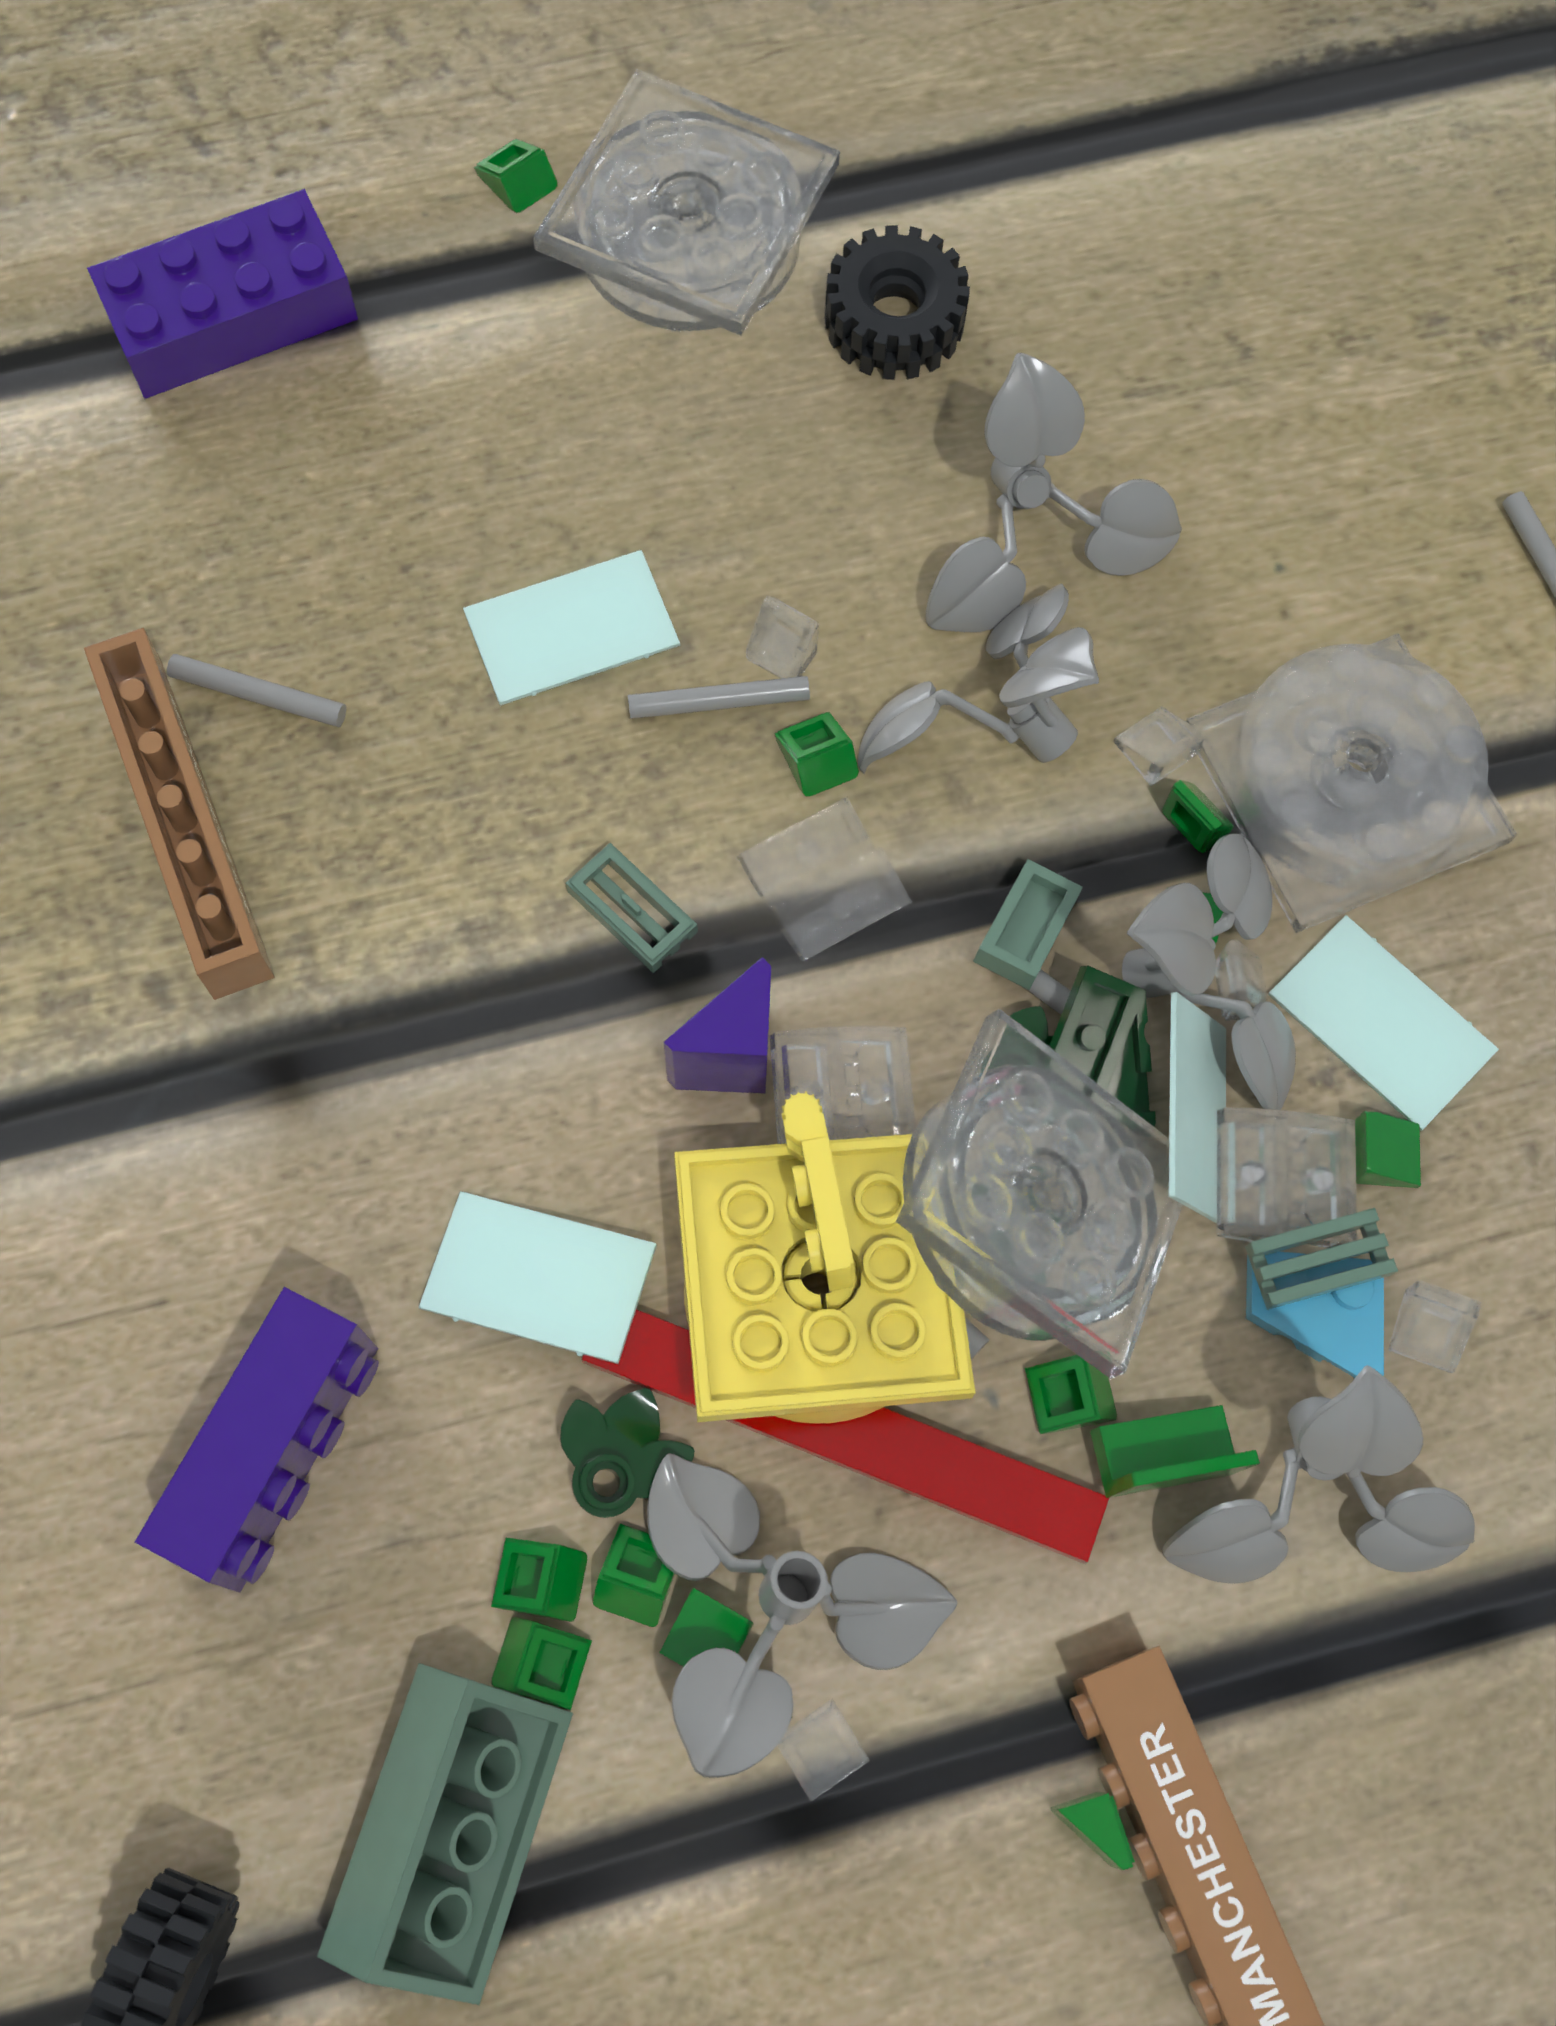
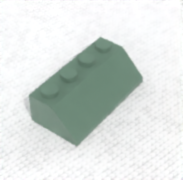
[317,1663,573,2005]

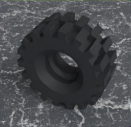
[824,225,970,380]
[81,1868,239,2026]

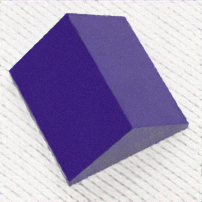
[663,957,771,1094]

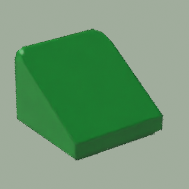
[474,138,558,213]
[775,712,859,797]
[1162,779,1234,853]
[1353,1111,1421,1188]
[1025,1352,1117,1434]
[593,1524,675,1627]
[491,1537,587,1622]
[659,1588,754,1667]
[491,1617,592,1710]
[1050,1792,1135,1870]

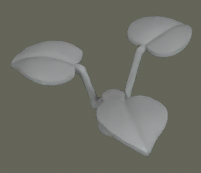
[926,353,1182,632]
[858,584,1099,774]
[1122,833,1296,1116]
[1162,1365,1475,1584]
[647,1453,957,1778]

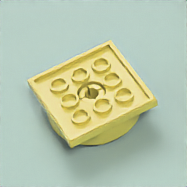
[674,1132,975,1424]

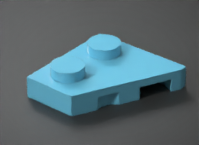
[1246,1251,1384,1378]

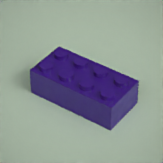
[87,189,358,399]
[135,1287,379,1593]

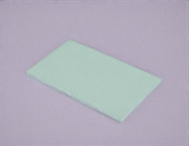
[463,550,680,706]
[1268,915,1499,1131]
[1169,992,1226,1225]
[419,1191,657,1364]

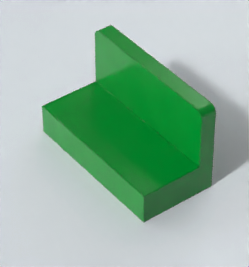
[1090,1405,1260,1498]

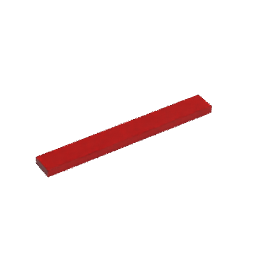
[582,1309,1109,1564]

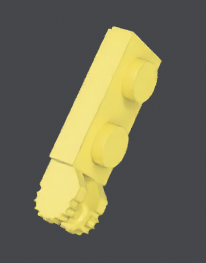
[782,1091,856,1291]

